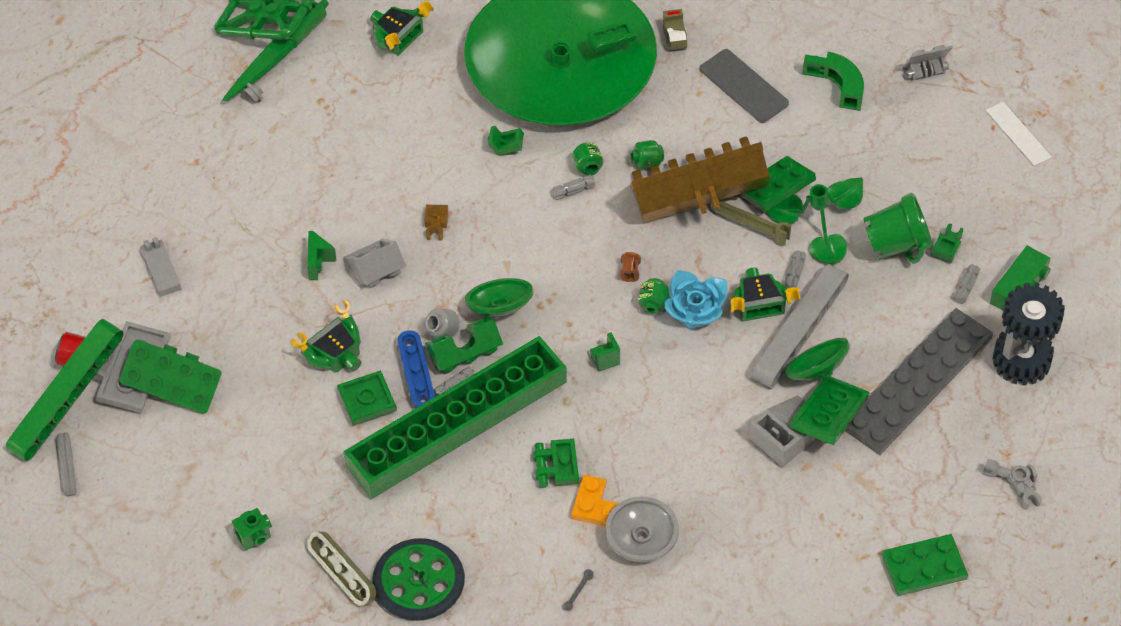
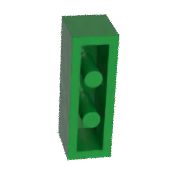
[990,245,1051,311]

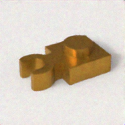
[424,204,449,241]

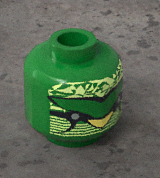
[572,142,604,175]
[638,278,669,314]

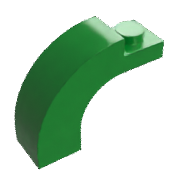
[802,52,864,111]

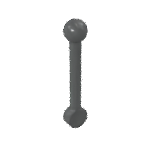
[563,569,593,611]

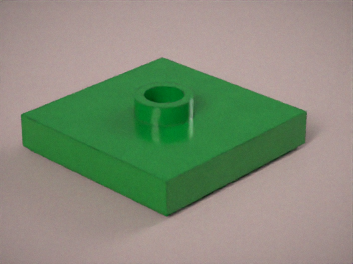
[337,370,397,426]

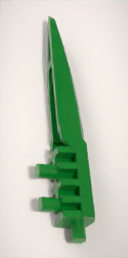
[222,0,329,101]

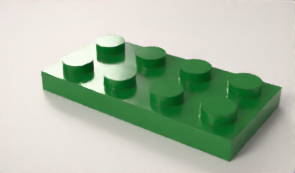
[790,376,870,445]

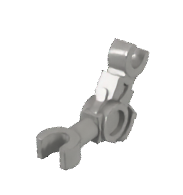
[983,459,1041,509]

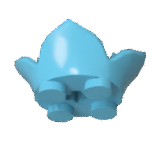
[665,270,728,330]

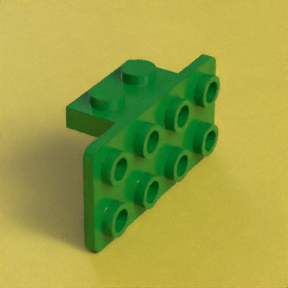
[120,340,222,413]

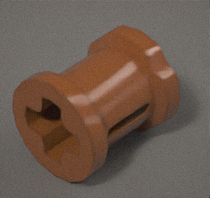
[620,252,641,282]

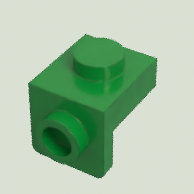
[488,126,524,156]

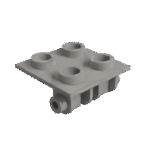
[902,45,953,80]

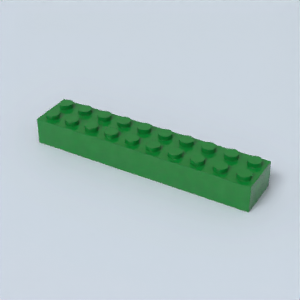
[343,336,567,499]

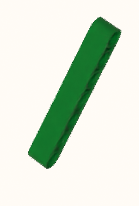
[6,319,124,462]

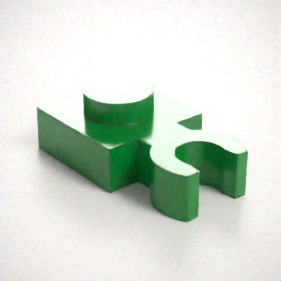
[931,223,963,263]

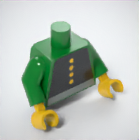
[370,1,434,56]
[730,267,801,322]
[291,300,362,372]

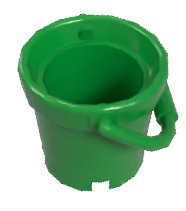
[863,193,933,264]

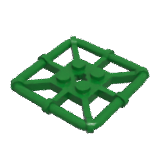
[214,0,314,40]

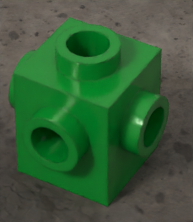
[232,508,272,551]

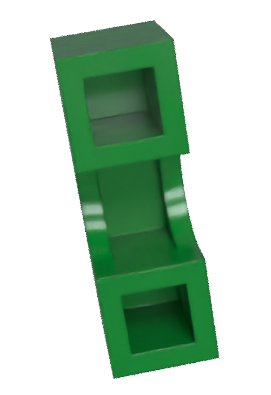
[425,316,503,372]

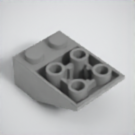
[749,395,817,467]

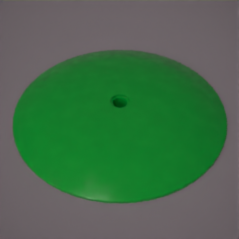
[464,0,657,126]

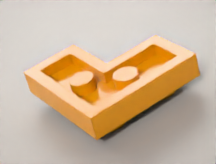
[571,474,619,527]

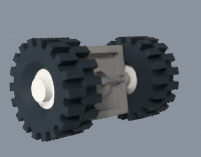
[993,283,1065,385]

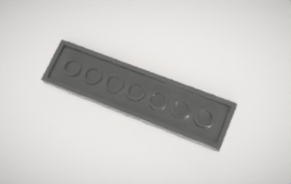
[845,308,993,455]

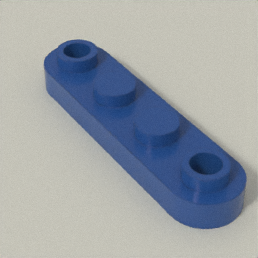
[398,330,435,408]

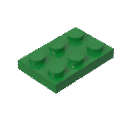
[739,156,816,212]
[882,533,968,596]

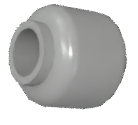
[426,308,460,338]

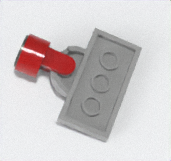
[55,321,170,413]

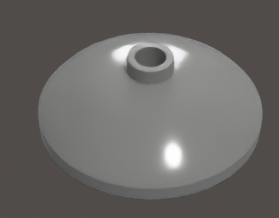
[606,497,679,562]

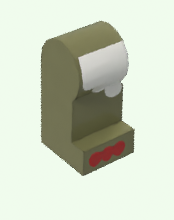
[663,9,687,50]

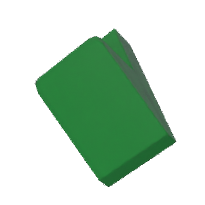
[307,231,337,281]

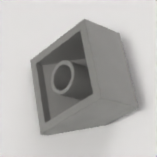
[344,238,406,286]

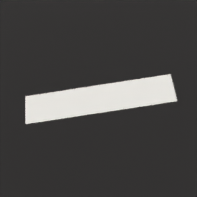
[986,102,1052,166]

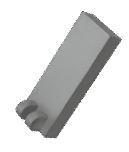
[140,237,182,297]

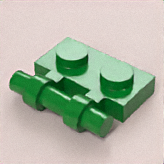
[533,438,579,488]

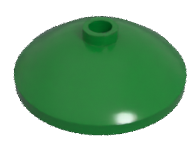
[465,278,533,317]
[785,338,850,381]

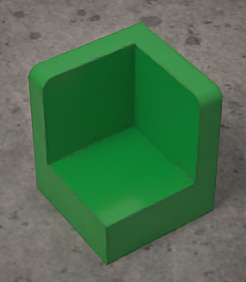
[590,332,620,372]

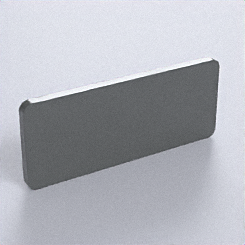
[700,49,789,123]

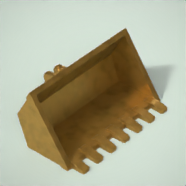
[630,137,769,224]

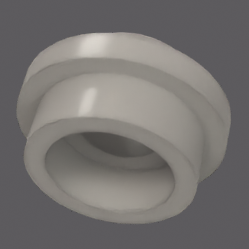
[244,83,263,103]

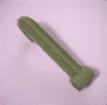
[709,195,791,246]

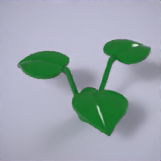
[766,177,863,264]

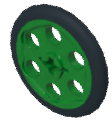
[372,538,465,620]

